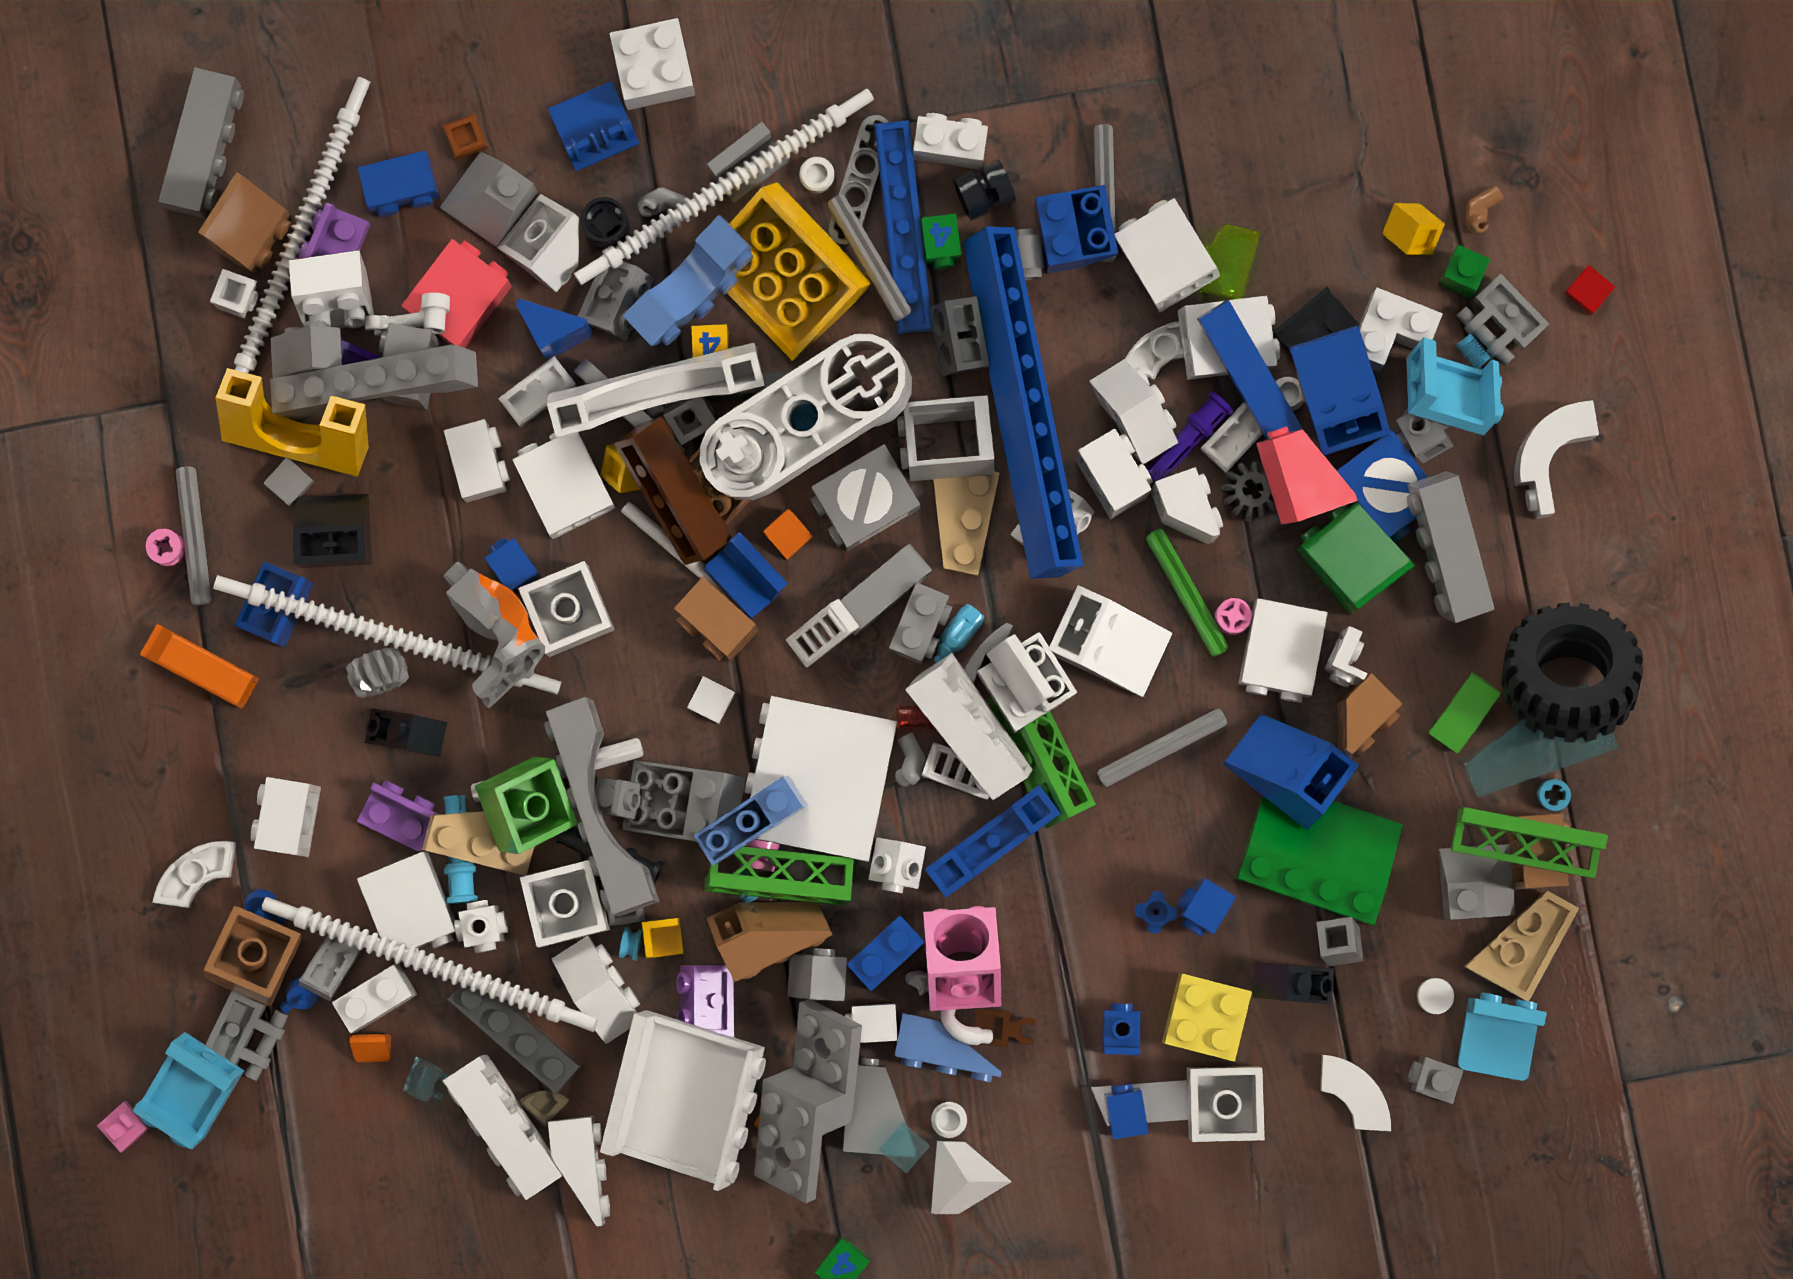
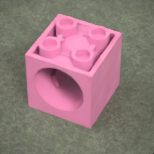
[923,906,1002,1011]

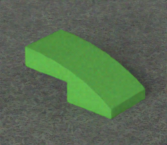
[1429,672,1501,754]

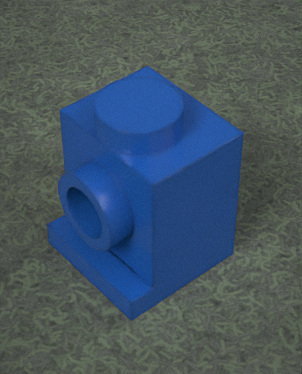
[1102,1003,1141,1055]

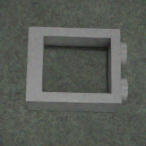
[897,395,994,481]

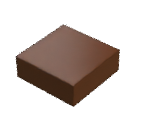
[442,113,488,160]

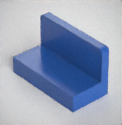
[703,532,788,619]

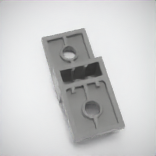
[754,999,862,1203]

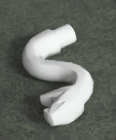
[905,970,993,1045]

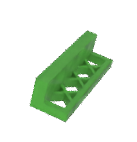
[986,697,1096,829]
[1451,807,1608,879]
[704,847,854,906]

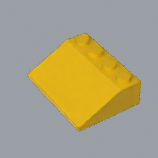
[727,182,873,361]

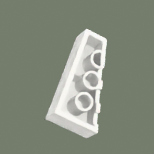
[905,653,1033,800]
[443,1054,563,1200]

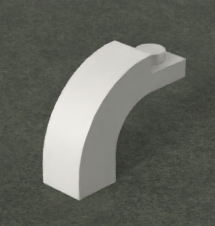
[1514,400,1599,519]

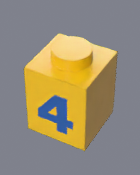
[691,324,729,358]

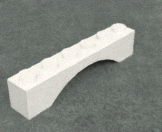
[547,343,764,437]

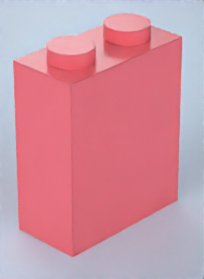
[401,239,512,348]

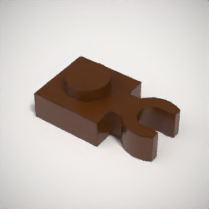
[973,1008,1035,1047]

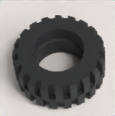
[1501,602,1643,743]

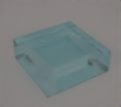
[879,1122,930,1173]

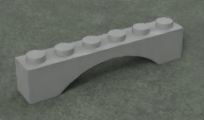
[270,344,478,420]
[545,697,660,916]

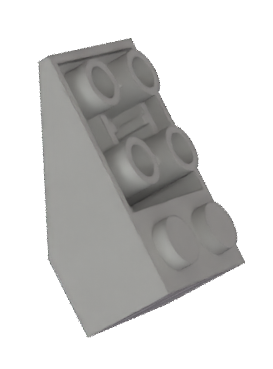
[622,760,746,842]

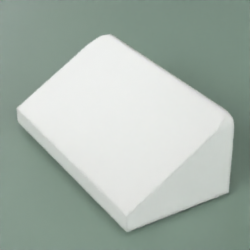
[986,634,1055,713]

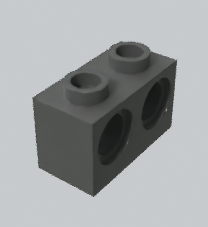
[929,296,990,377]

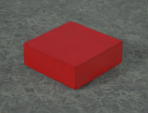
[1565,265,1615,315]

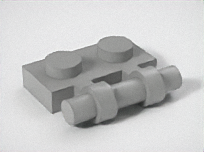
[1456,274,1549,366]
[206,991,288,1081]

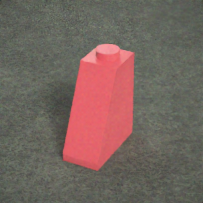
[1256,426,1358,524]

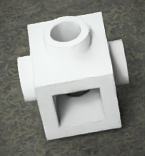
[869,838,926,893]
[454,900,508,953]

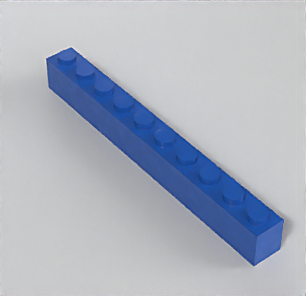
[963,227,1084,579]

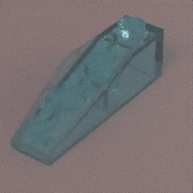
[1465,683,1619,797]

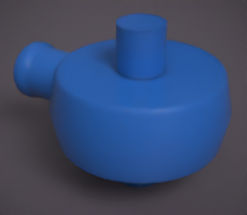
[244,889,286,925]
[280,977,319,1013]

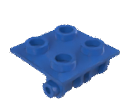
[548,81,640,172]

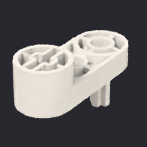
[700,334,912,500]

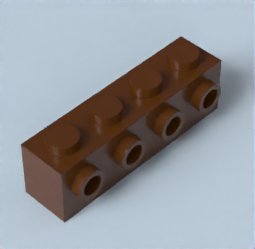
[614,417,732,565]

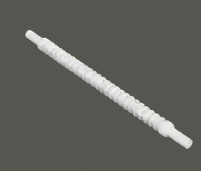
[234,77,371,373]
[574,88,874,285]
[213,575,561,695]
[262,897,598,1032]

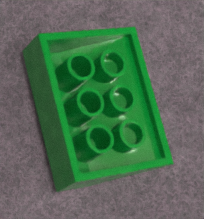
[1234,795,1403,926]

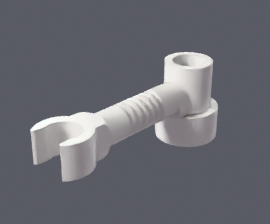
[364,293,450,336]

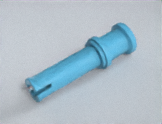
[443,795,478,904]

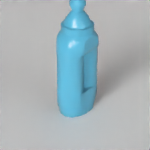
[934,604,984,663]

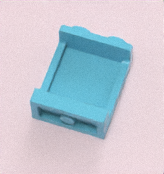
[1407,337,1504,436]
[132,1032,244,1149]

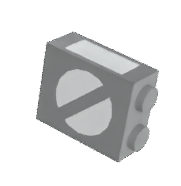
[809,444,920,551]

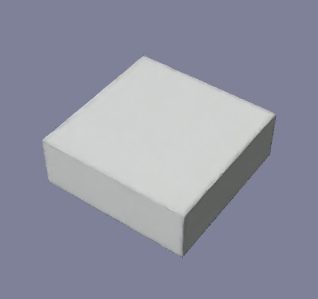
[687,676,735,724]

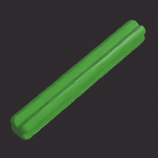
[1146,529,1229,657]

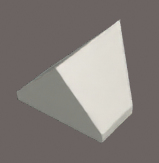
[931,1141,1012,1214]

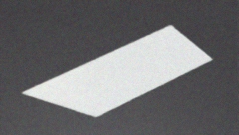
[1091,1080,1188,1126]

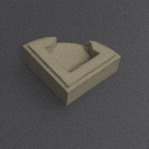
[519,1090,570,1127]

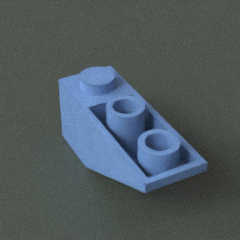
[693,776,808,866]
[895,1013,1001,1082]

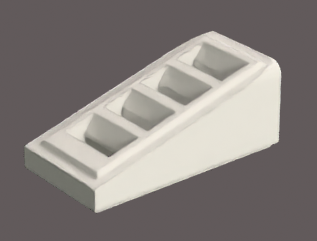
[786,599,859,668]
[921,742,989,800]

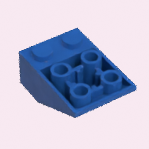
[1290,325,1391,455]
[1223,714,1359,831]

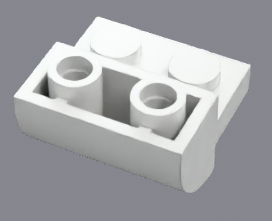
[976,632,1078,733]

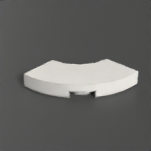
[1125,321,1184,381]
[152,841,236,908]
[1320,1055,1391,1131]

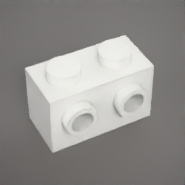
[913,113,988,169]

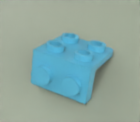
[1457,993,1547,1081]

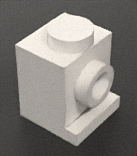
[210,269,258,319]

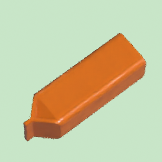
[140,624,259,709]

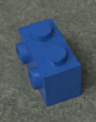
[1176,878,1236,937]

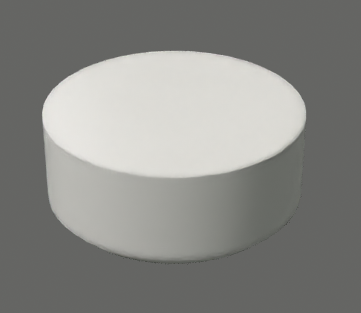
[799,157,835,194]
[1417,978,1454,1014]

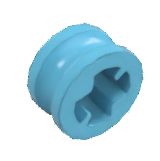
[1537,779,1571,811]
[619,926,643,961]

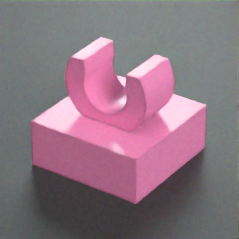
[97,1101,150,1153]

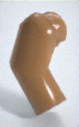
[1464,185,1503,234]

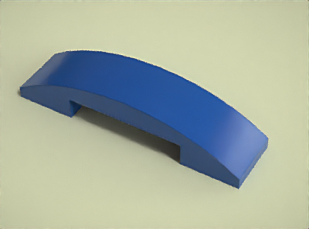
[925,785,1061,898]

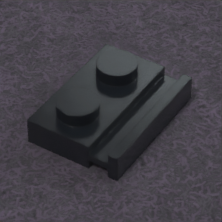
[1273,287,1360,356]

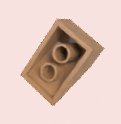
[198,172,292,275]

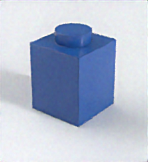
[485,538,541,594]
[1104,1083,1149,1139]

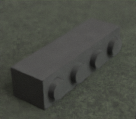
[447,972,583,1094]

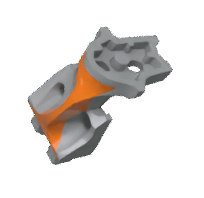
[443,561,545,708]

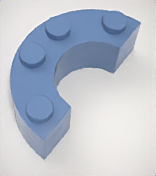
[623,215,753,346]

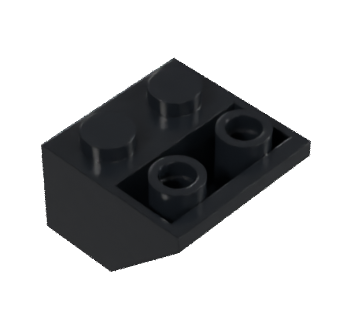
[293,494,372,568]

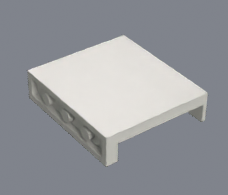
[745,696,897,862]
[600,1010,766,1191]

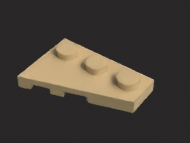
[931,458,1000,577]
[422,811,534,876]
[1464,891,1579,1001]

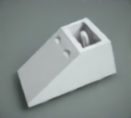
[1049,585,1172,697]

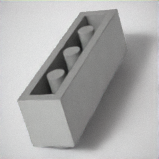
[158,67,244,219]
[1407,471,1495,623]

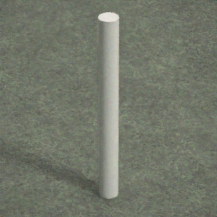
[621,501,730,600]

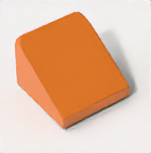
[763,508,813,560]
[350,1034,391,1062]

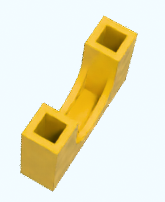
[216,368,369,477]

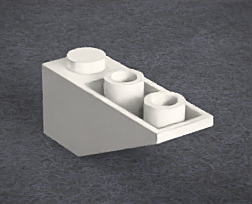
[548,1116,610,1226]

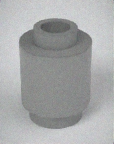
[1015,228,1045,281]

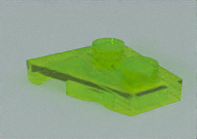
[1197,224,1261,300]

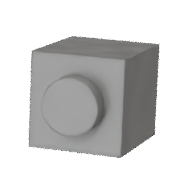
[1317,917,1364,966]

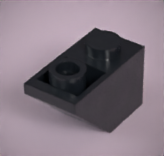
[365,708,447,757]
[1253,962,1334,1004]

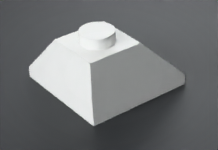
[497,194,579,292]

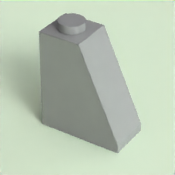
[843,1057,915,1157]

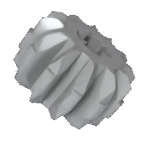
[346,647,409,698]

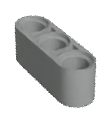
[840,544,933,636]

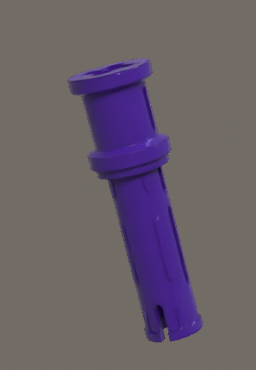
[1146,391,1234,483]

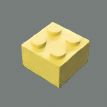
[1162,973,1252,1062]

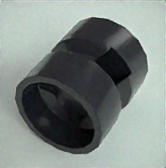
[953,160,1016,221]
[581,197,630,251]

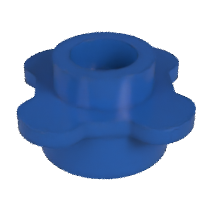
[1134,891,1177,934]

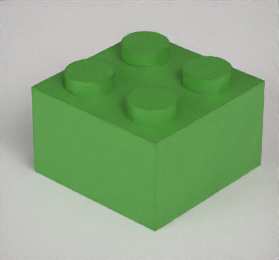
[475,757,578,854]

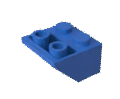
[1034,185,1118,274]

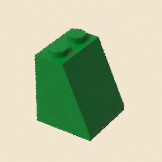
[1297,503,1415,615]

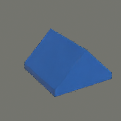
[516,298,593,361]
[234,561,314,648]

